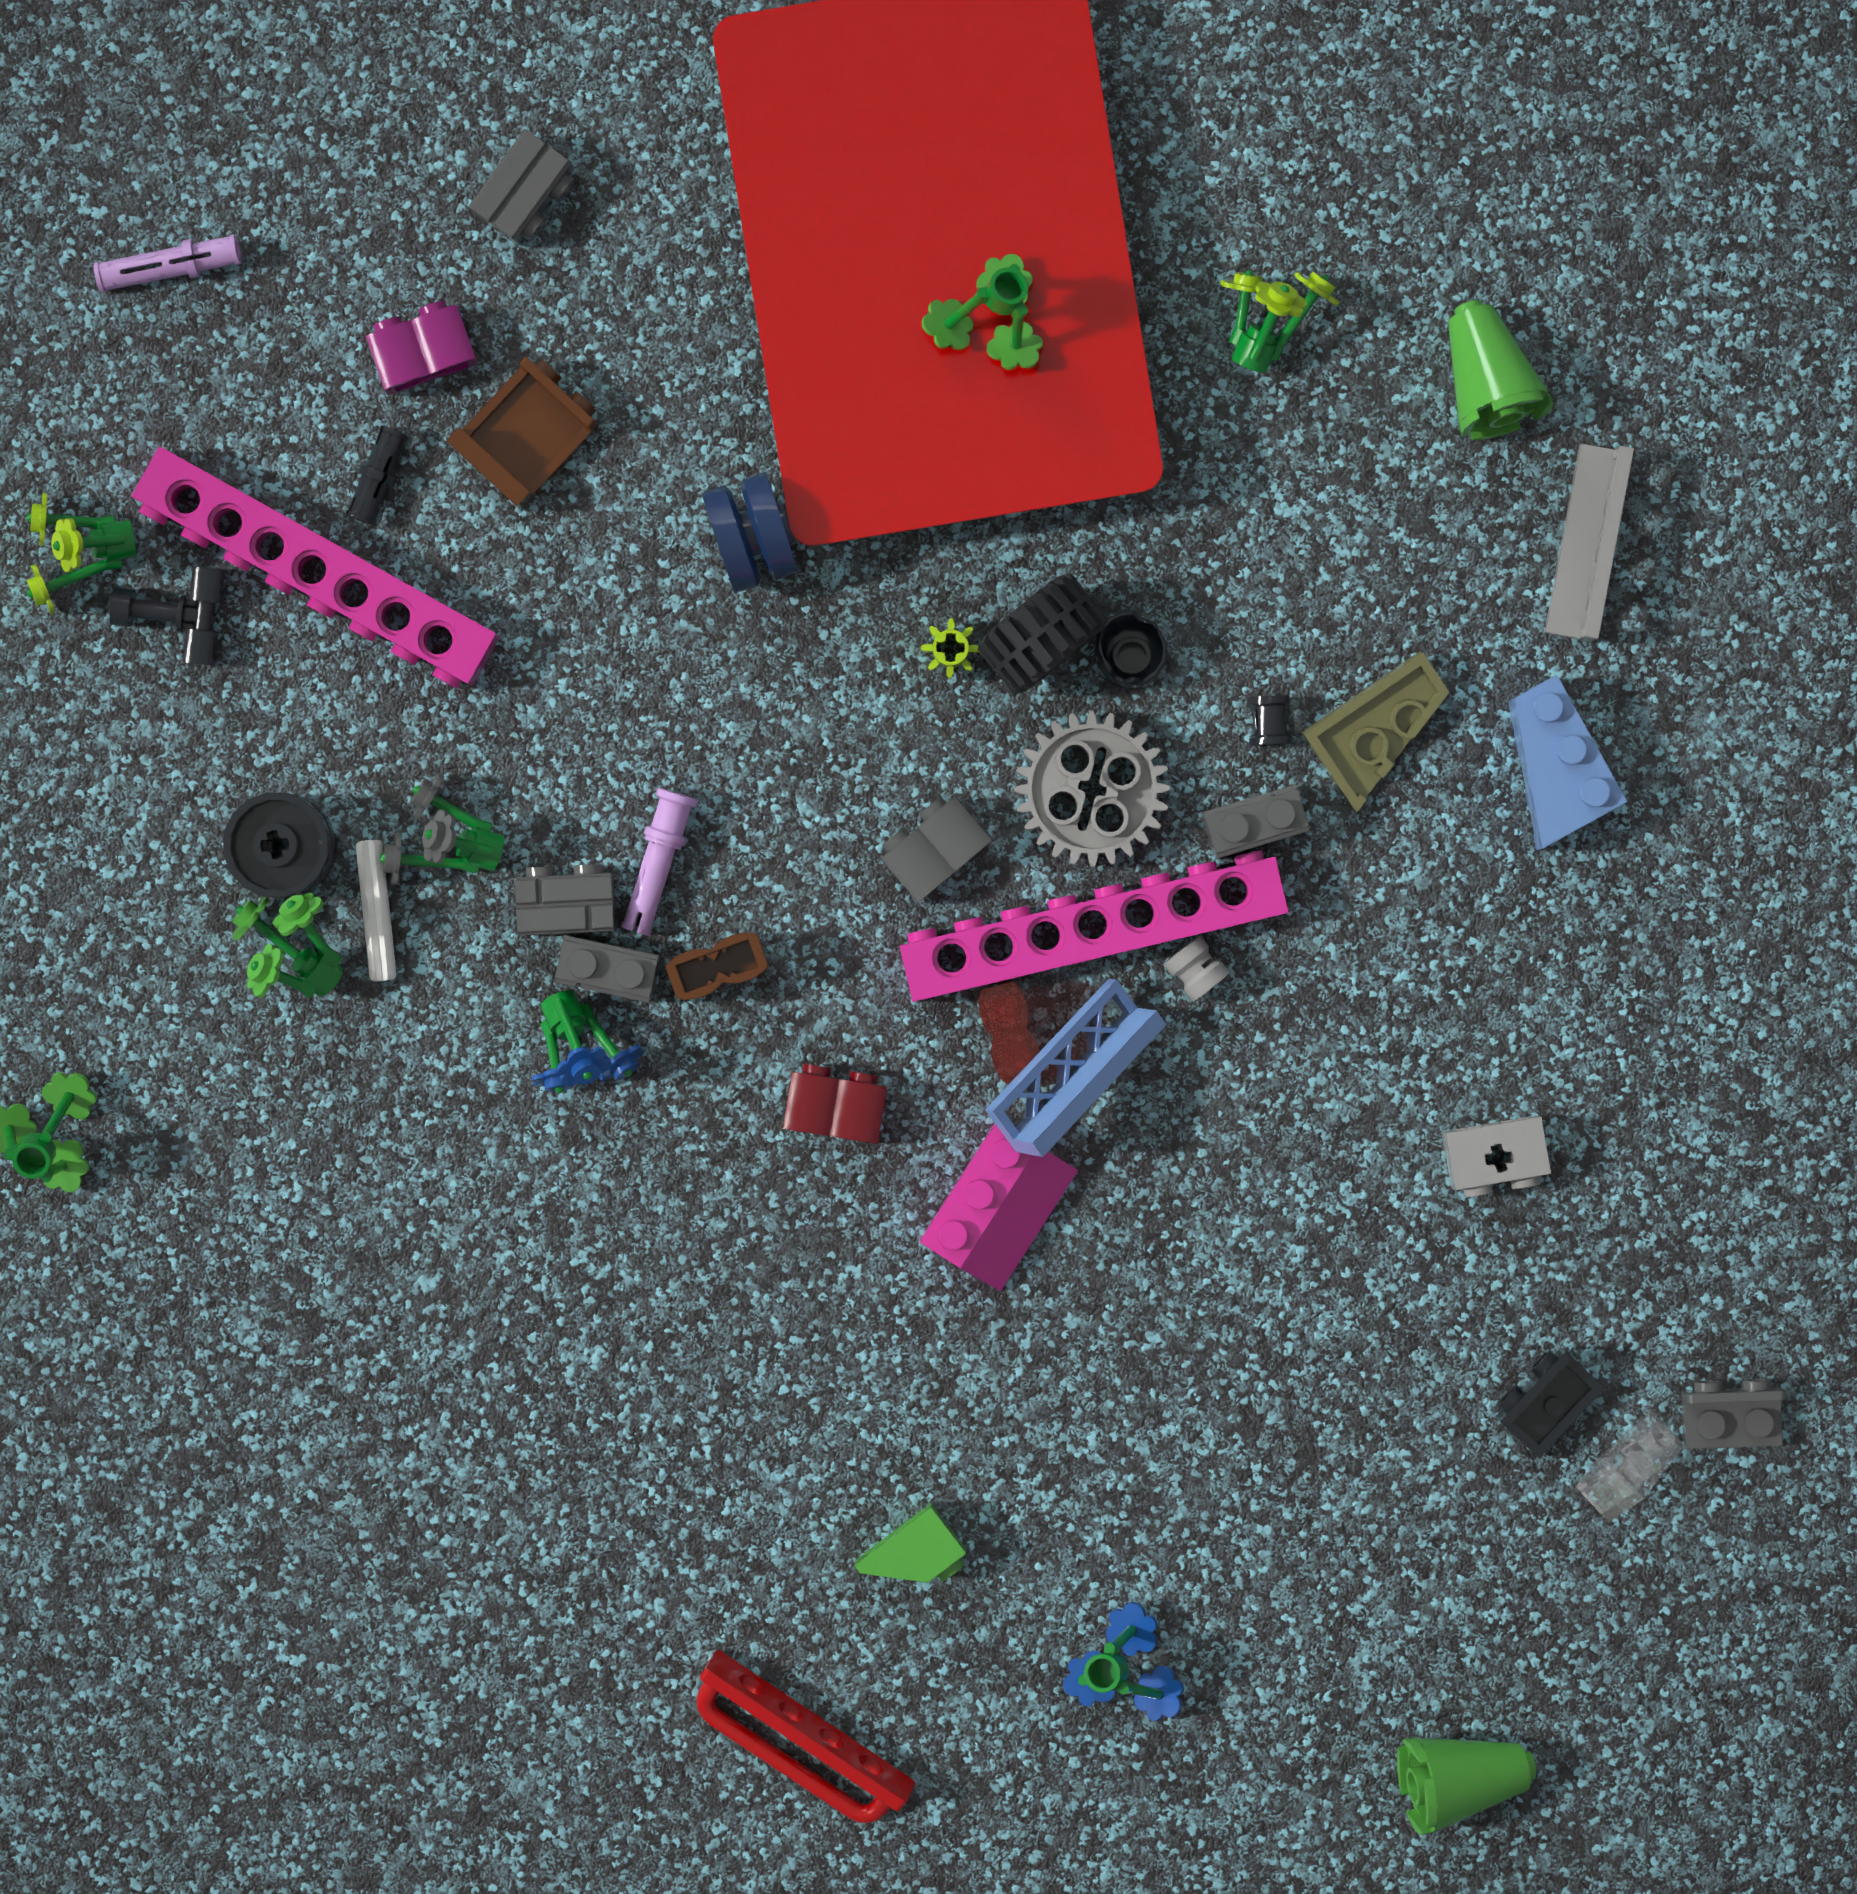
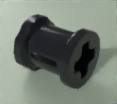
[1247,695,1292,746]

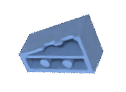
[1508,675,1627,850]

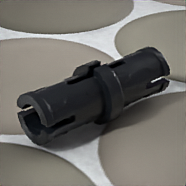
[345,425,410,526]

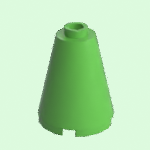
[1448,300,1554,440]
[1397,1737,1536,1835]

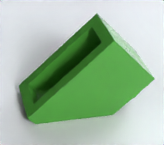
[854,1502,966,1583]

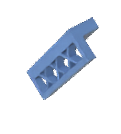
[985,978,1167,1157]

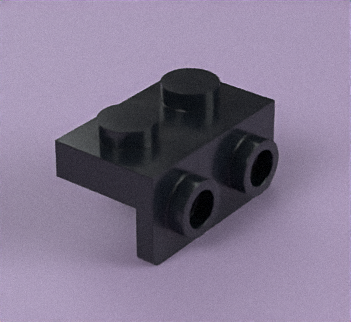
[1495,1347,1605,1458]

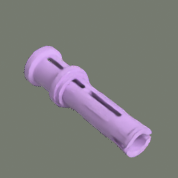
[621,788,699,936]

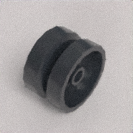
[223,792,337,898]

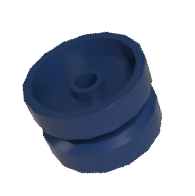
[702,472,799,594]

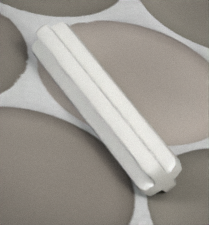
[356,840,397,982]

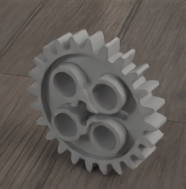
[1014,711,1170,867]

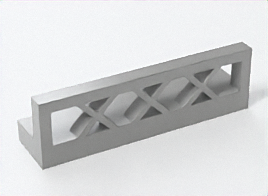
[1544,444,1634,642]

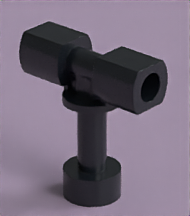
[109,567,225,666]

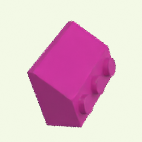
[920,1123,1078,1291]

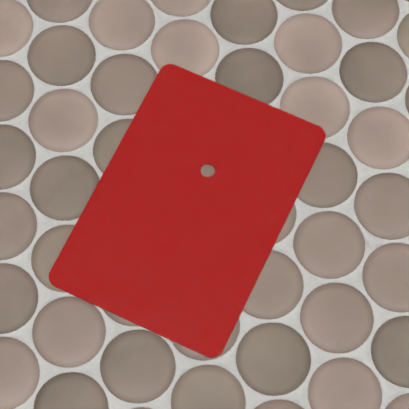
[713,0,1163,546]

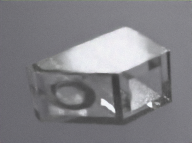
[1576,1410,1684,1522]

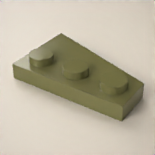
[1301,651,1449,813]

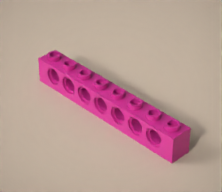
[131,446,500,689]
[899,850,1289,1002]

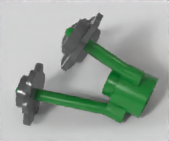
[379,772,504,885]

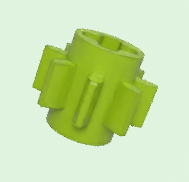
[921,618,979,679]

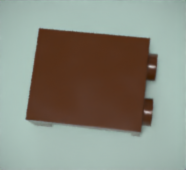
[446,356,599,510]

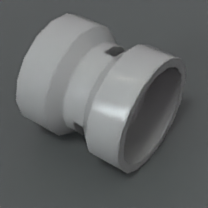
[1163,935,1230,1002]

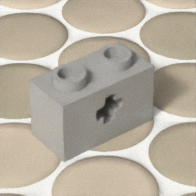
[1441,1115,1551,1197]

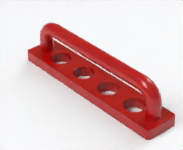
[697,1650,915,1823]

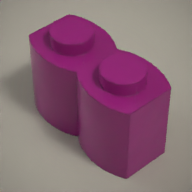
[366,301,478,395]

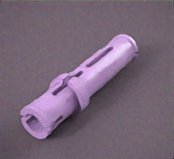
[94,234,242,293]

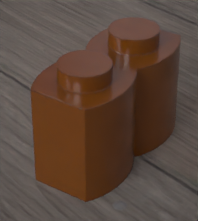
[665,933,770,1000]

